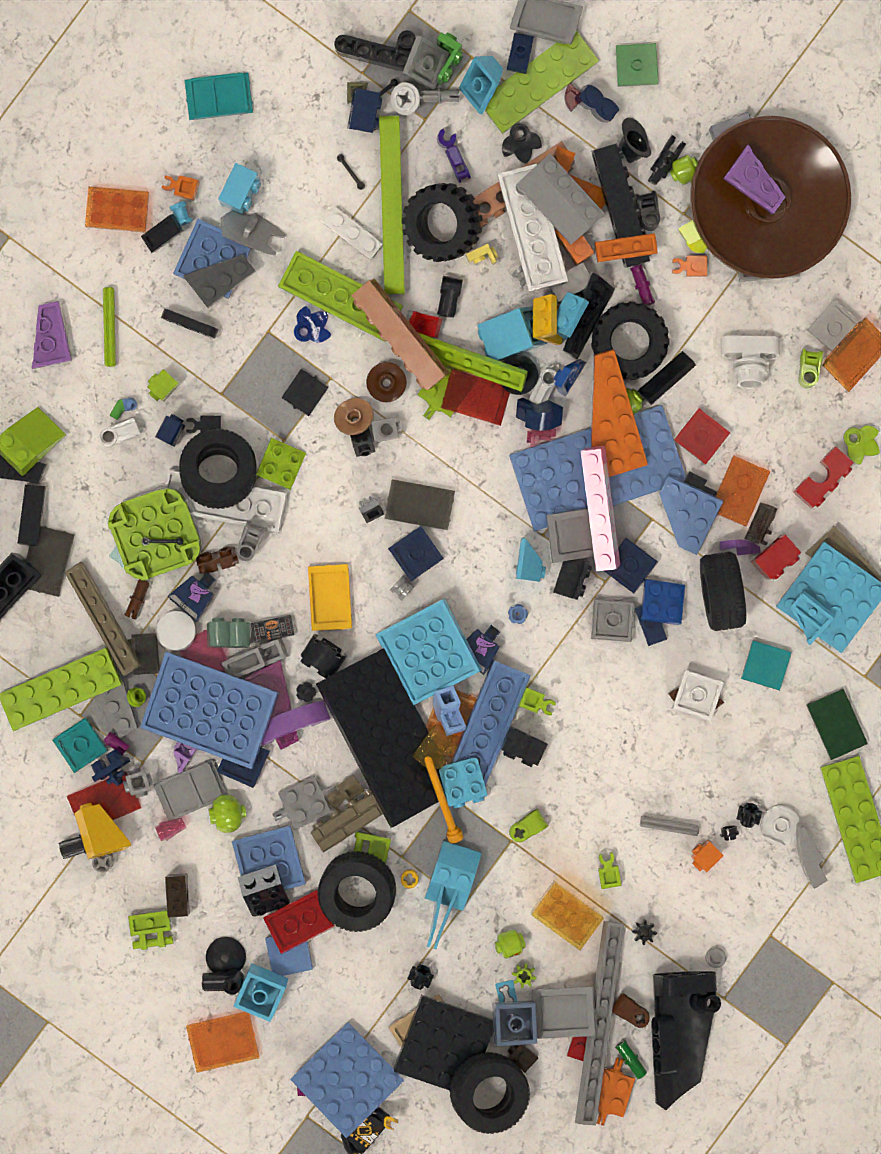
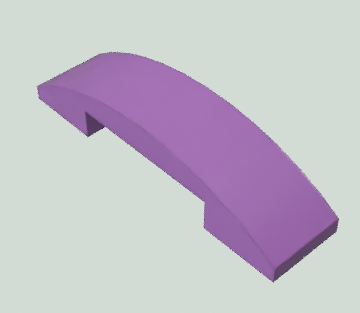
[261,701,331,746]

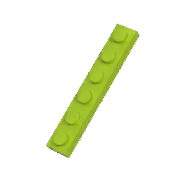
[418,333,528,391]

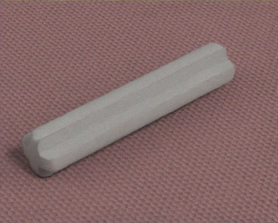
[640,816,699,836]

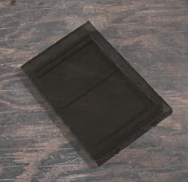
[384,479,455,530]
[26,526,75,597]

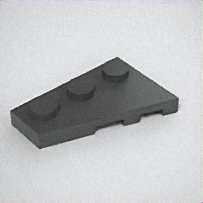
[183,255,256,308]

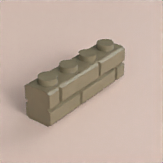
[310,789,383,853]

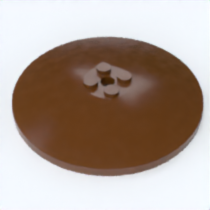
[690,116,851,279]

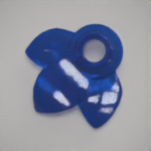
[294,306,331,343]

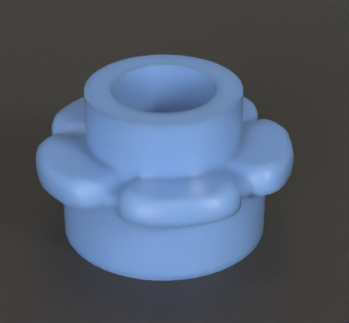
[508,604,528,624]

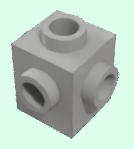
[123,768,153,798]

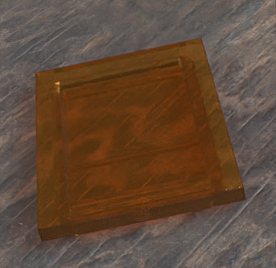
[186,1011,260,1073]

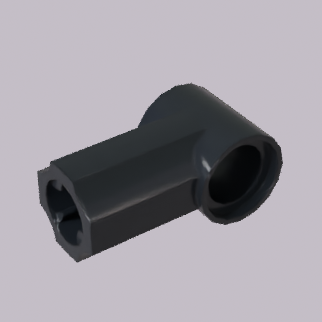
[437,276,463,318]
[59,834,86,859]
[202,969,244,995]

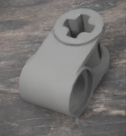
[236,520,267,561]

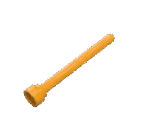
[424,756,464,843]

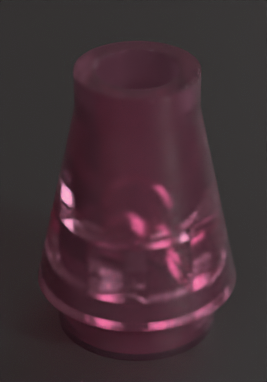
[155,817,186,841]

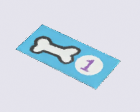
[495,980,518,1002]

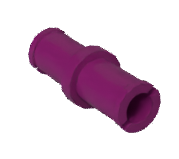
[630,264,655,306]

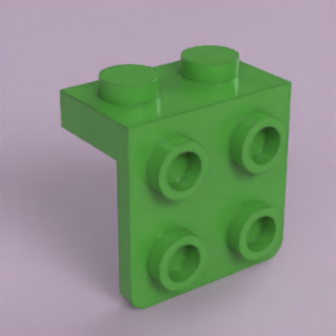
[437,32,463,85]

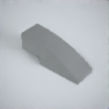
[222,638,289,677]
[796,822,828,889]

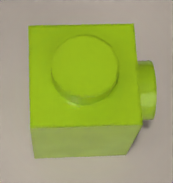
[147,369,180,402]

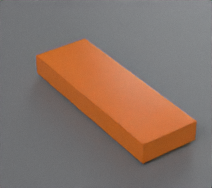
[594,233,658,262]

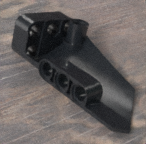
[651,971,721,1110]

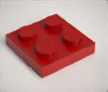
[674,408,730,465]

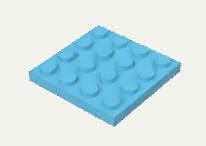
[776,541,881,653]
[375,598,482,705]

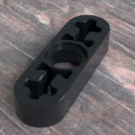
[161,308,219,339]

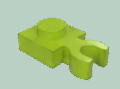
[518,687,556,715]
[598,852,622,889]

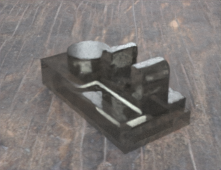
[744,502,777,545]

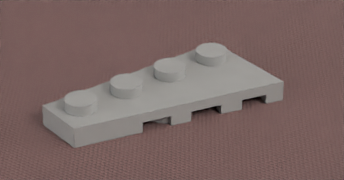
[95,655,138,738]

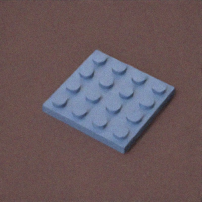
[290,1022,405,1139]

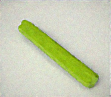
[103,287,116,367]

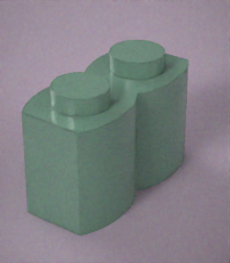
[207,618,250,648]

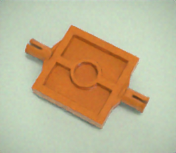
[596,1057,635,1126]

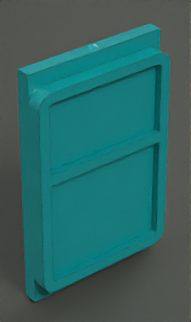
[184,72,253,120]

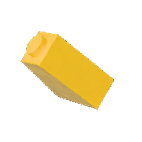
[74,803,132,860]

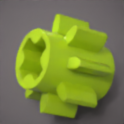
[511,963,537,989]

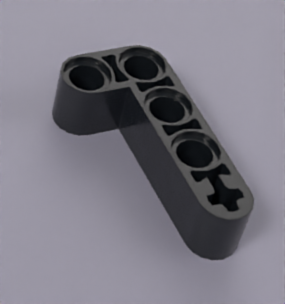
[334,30,416,72]

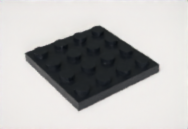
[393,994,494,1091]

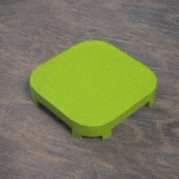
[108,487,201,580]

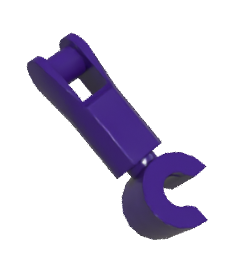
[437,128,471,183]

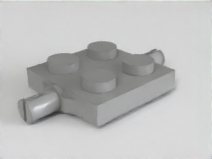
[272,776,337,830]

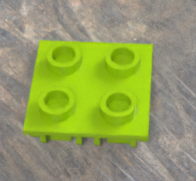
[256,438,306,490]

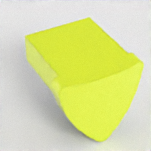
[678,220,707,253]

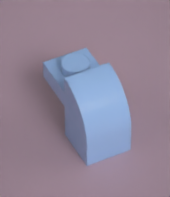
[433,686,466,736]

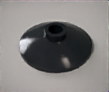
[501,355,538,395]
[206,937,246,973]

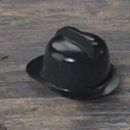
[619,118,651,163]

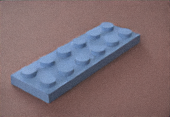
[450,660,531,786]

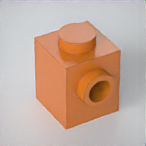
[691,840,724,873]

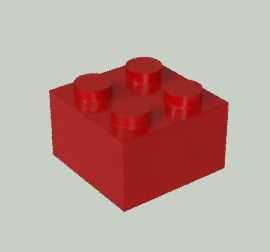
[751,534,802,580]

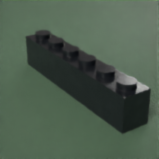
[591,143,652,268]

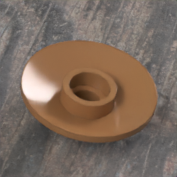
[334,398,373,435]

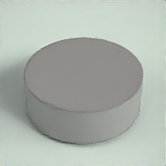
[705,947,726,968]

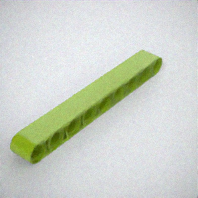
[379,115,405,294]

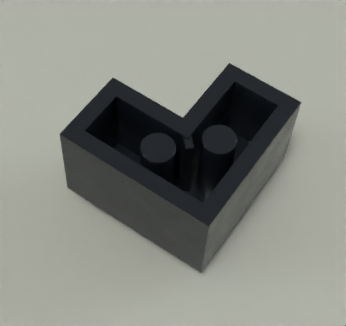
[501,726,548,767]

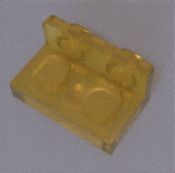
[413,724,460,769]

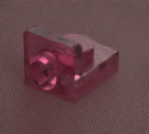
[526,429,556,447]

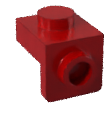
[409,311,443,338]

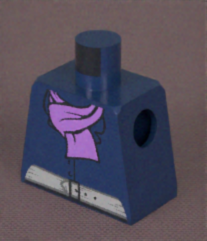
[167,572,216,622]
[466,625,500,675]

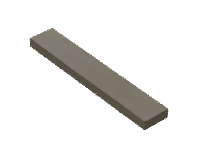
[64,562,141,676]

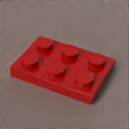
[263,890,335,955]

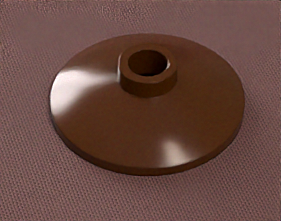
[366,362,407,403]

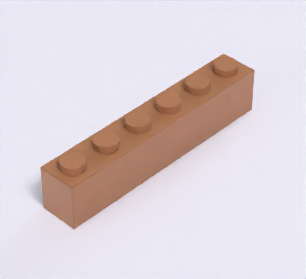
[351,278,450,390]

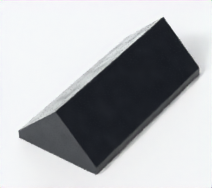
[0,552,41,619]

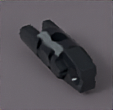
[648,134,686,185]

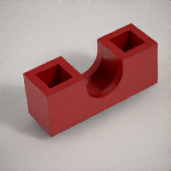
[793,447,854,508]

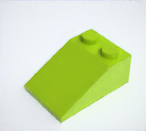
[0,407,66,476]

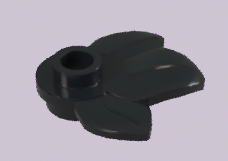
[502,123,542,164]

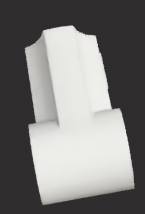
[528,369,556,404]
[99,418,140,447]

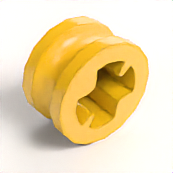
[401,869,419,889]

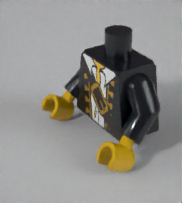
[340,1107,399,1154]

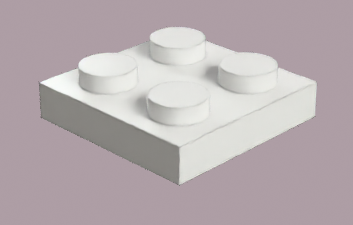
[672,670,724,721]

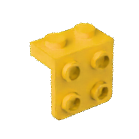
[533,294,562,346]

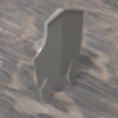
[221,211,286,255]

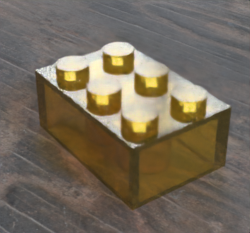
[530,880,604,951]

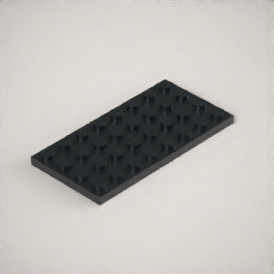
[316,648,446,828]

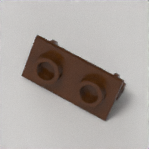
[196,547,239,574]

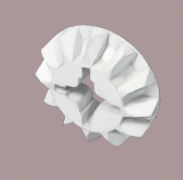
[391,83,422,115]

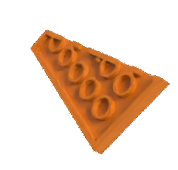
[591,349,648,477]

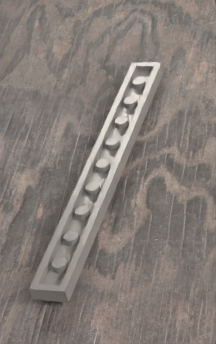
[575,921,625,1126]

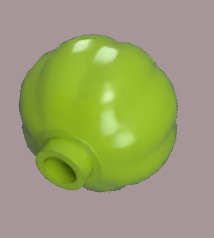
[208,795,247,833]

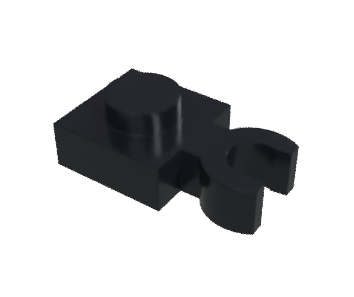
[186,415,221,434]

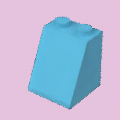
[477,306,547,361]

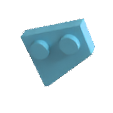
[790,590,835,645]

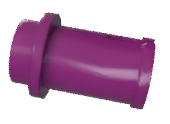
[103,732,130,755]

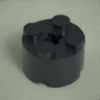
[300,634,347,678]

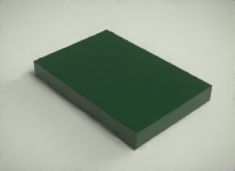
[806,689,868,760]

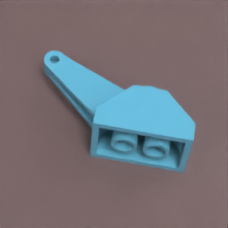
[425,840,482,949]

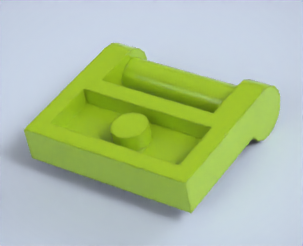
[354,831,391,863]

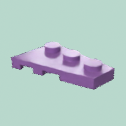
[723,145,785,214]
[32,301,72,369]

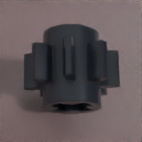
[736,803,762,828]
[632,919,657,945]
[407,964,434,990]

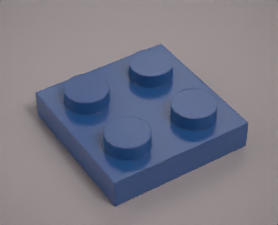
[640,579,685,625]

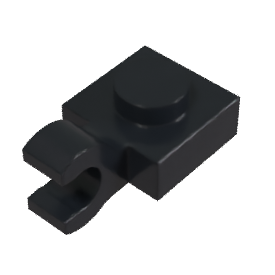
[684,471,717,496]

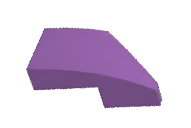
[720,539,761,556]
[173,742,197,774]

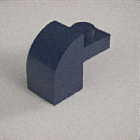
[516,397,563,431]

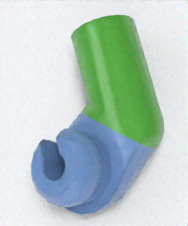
[109,397,137,420]

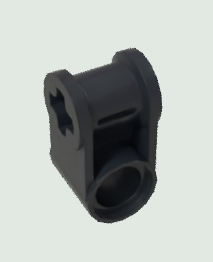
[635,190,660,231]

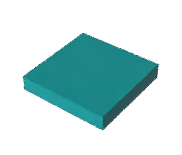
[741,640,792,691]
[52,717,108,773]

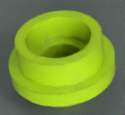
[127,687,146,707]

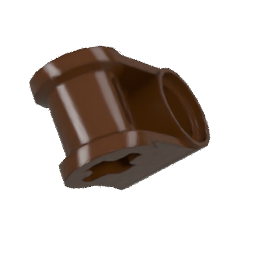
[612,993,649,1028]

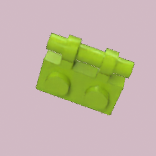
[128,910,173,950]

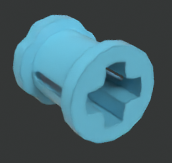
[169,201,193,226]

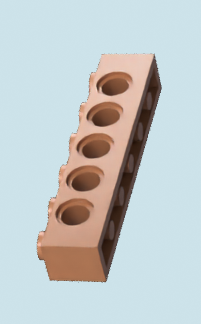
[473,141,575,227]

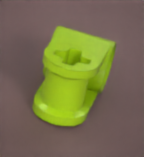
[798,348,823,388]
[509,809,549,842]

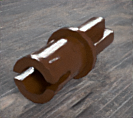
[124,579,149,620]

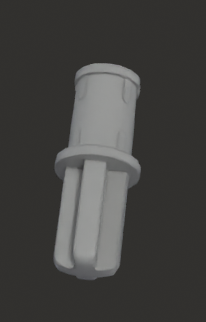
[419,88,459,104]

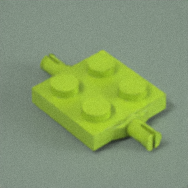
[417,364,473,420]

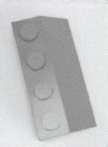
[516,154,605,245]

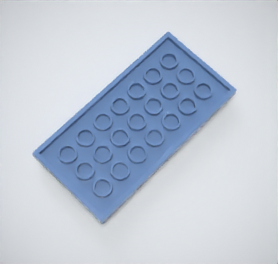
[509,405,686,531]

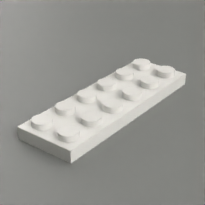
[497,164,568,292]
[164,470,287,533]

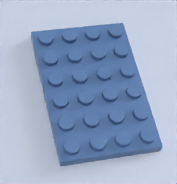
[140,652,279,769]

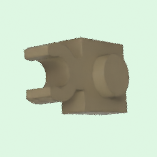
[327,775,365,808]

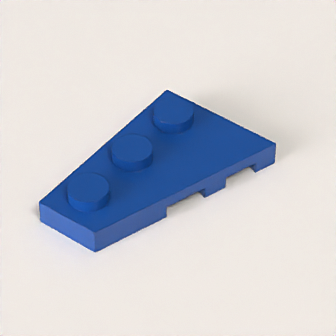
[553,359,586,397]

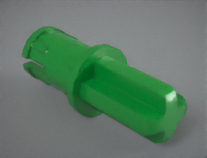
[615,1040,647,1079]

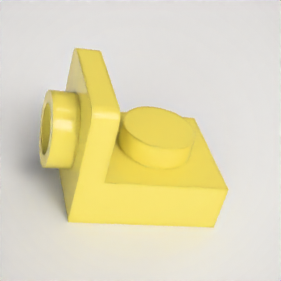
[466,244,498,265]

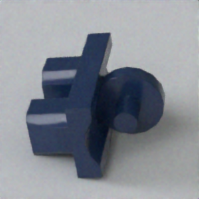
[91,749,131,786]

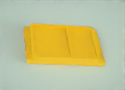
[308,564,352,631]

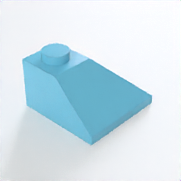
[459,56,503,114]
[515,538,546,582]

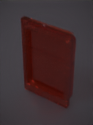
[441,369,510,426]
[67,771,142,820]

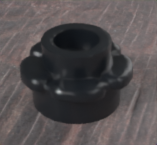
[296,682,316,702]
[720,825,739,841]

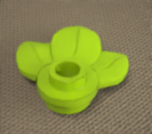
[843,425,880,465]

